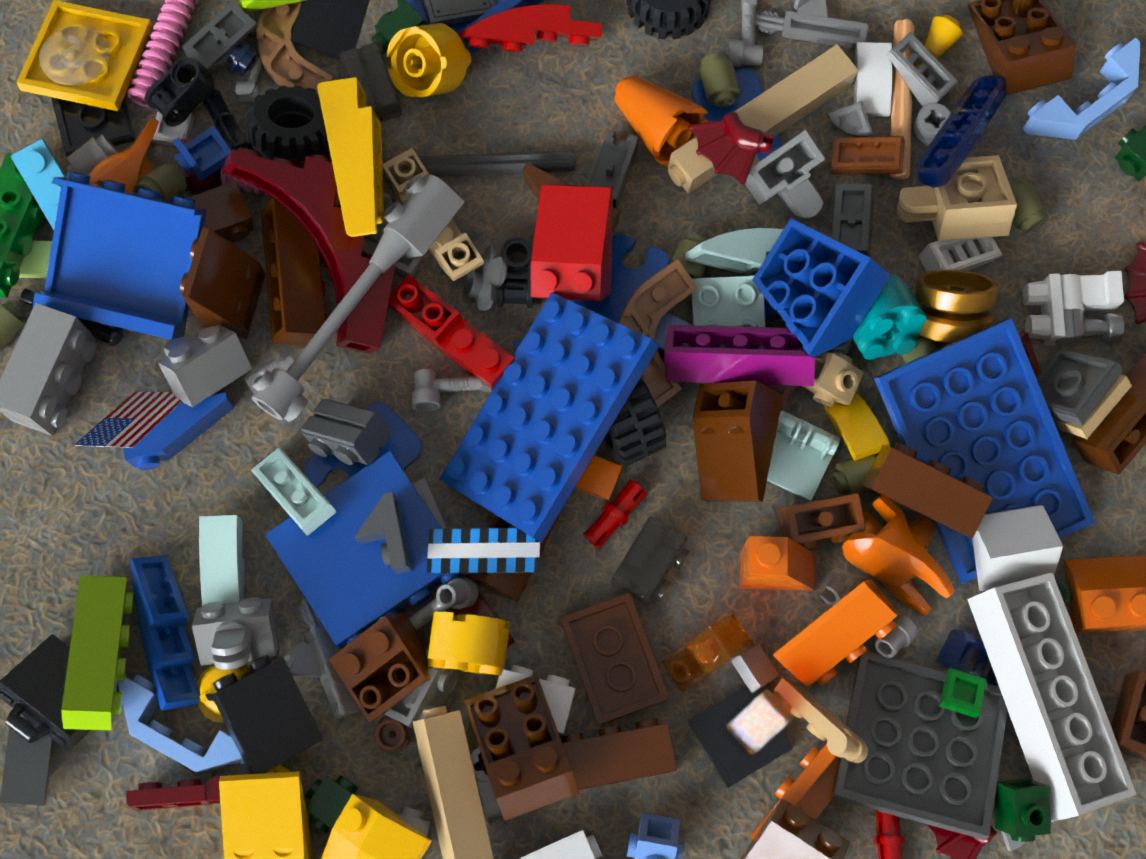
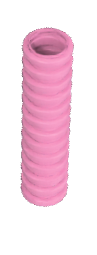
[127,0,199,108]

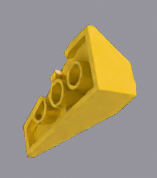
[321,794,432,859]

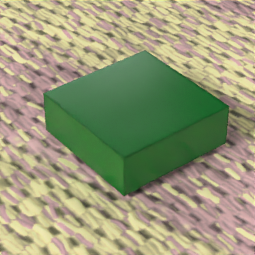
[939,668,987,718]

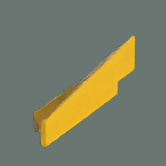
[317,77,384,237]

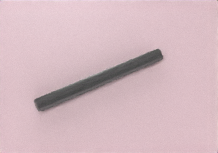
[382,150,576,179]

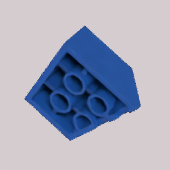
[752,218,891,358]

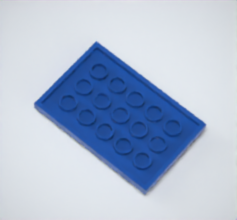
[439,292,659,543]
[874,318,1095,583]

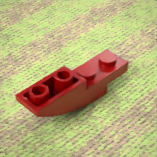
[459,4,602,52]
[388,275,515,389]

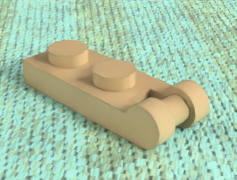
[774,678,868,763]

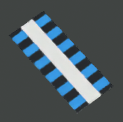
[427,528,540,573]

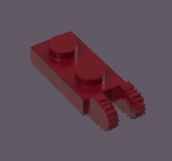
[126,776,220,811]

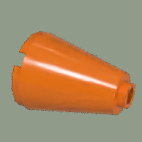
[614,75,708,166]

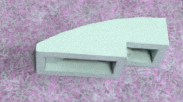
[685,228,784,275]
[199,515,245,606]

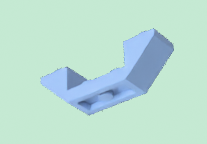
[1023,38,1141,140]
[118,674,243,774]

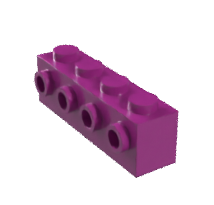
[665,325,815,386]

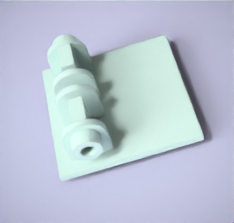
[692,276,766,328]
[767,410,841,501]

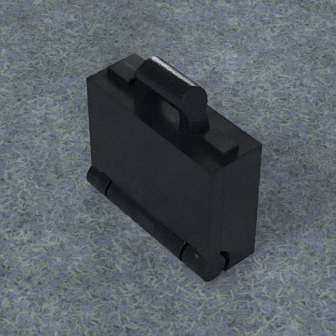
[0,634,120,751]

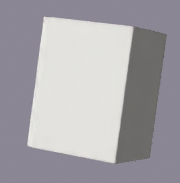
[972,505,1063,591]

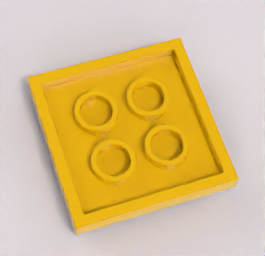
[16,0,153,111]

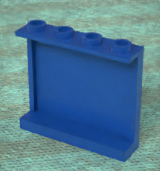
[33,172,207,340]
[265,451,463,649]

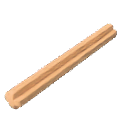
[889,19,914,180]

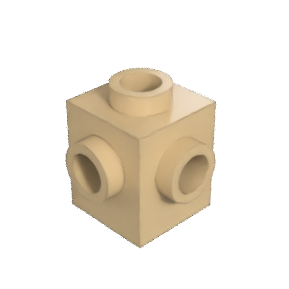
[802,352,864,407]

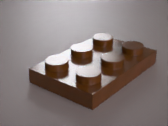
[560,592,670,726]

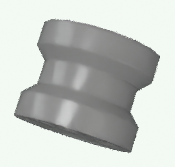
[913,103,952,146]

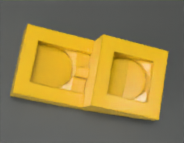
[824,393,890,461]

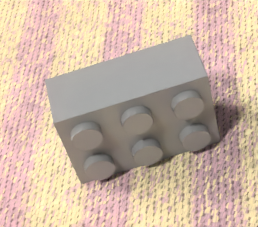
[0,303,96,436]

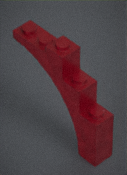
[222,148,395,354]

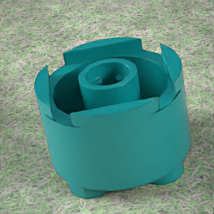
[852,275,927,360]

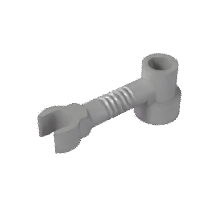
[725,0,763,68]
[411,369,493,412]
[408,577,478,632]
[820,578,918,658]

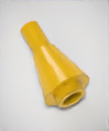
[915,15,963,77]

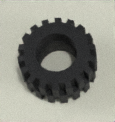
[626,0,711,40]
[247,85,332,167]
[603,377,666,467]

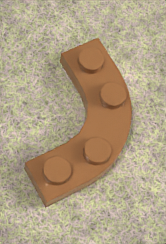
[256,1,334,94]
[619,259,698,407]

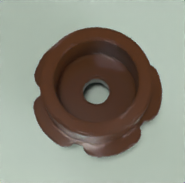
[374,716,411,753]

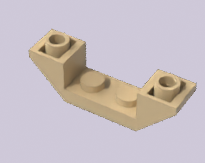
[382,148,484,281]

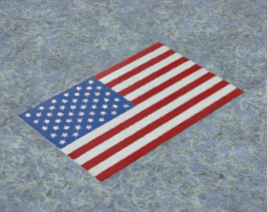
[74,391,182,448]

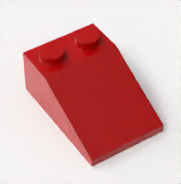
[531,184,613,301]

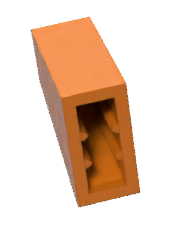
[740,536,815,591]

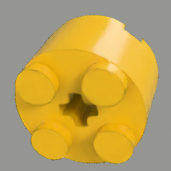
[387,23,471,98]
[428,612,510,676]

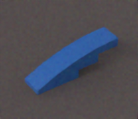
[130,555,200,711]

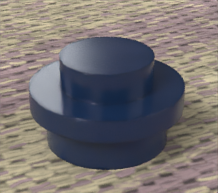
[227,42,258,76]

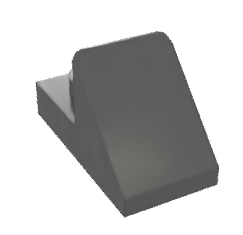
[355,492,412,574]

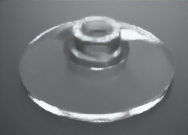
[39,26,110,85]

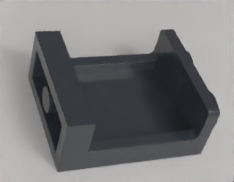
[205,654,323,775]

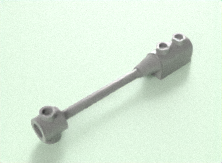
[251,174,465,422]

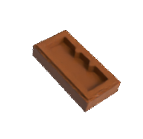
[831,136,905,175]

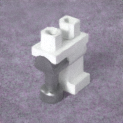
[1022,271,1124,346]

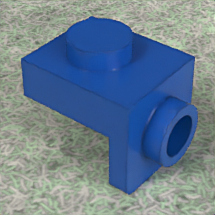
[172,126,231,181]

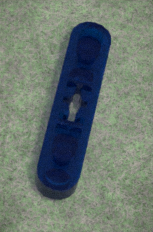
[916,75,1007,188]

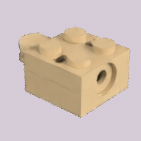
[897,155,1017,241]

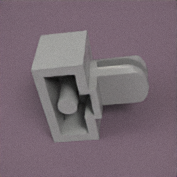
[745,130,825,220]
[158,324,252,408]
[192,597,280,670]

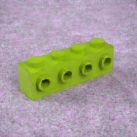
[61,575,134,731]

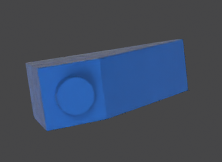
[123,392,234,470]

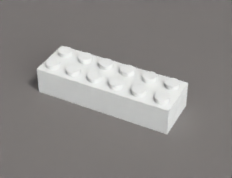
[967,572,1137,822]

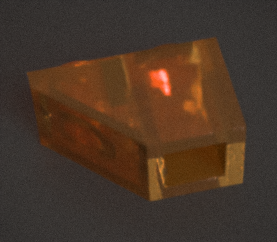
[661,613,755,693]
[725,689,794,755]

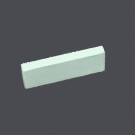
[251,447,337,536]

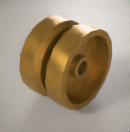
[915,269,999,343]

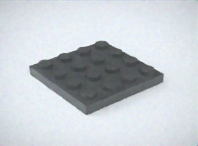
[832,651,1008,840]

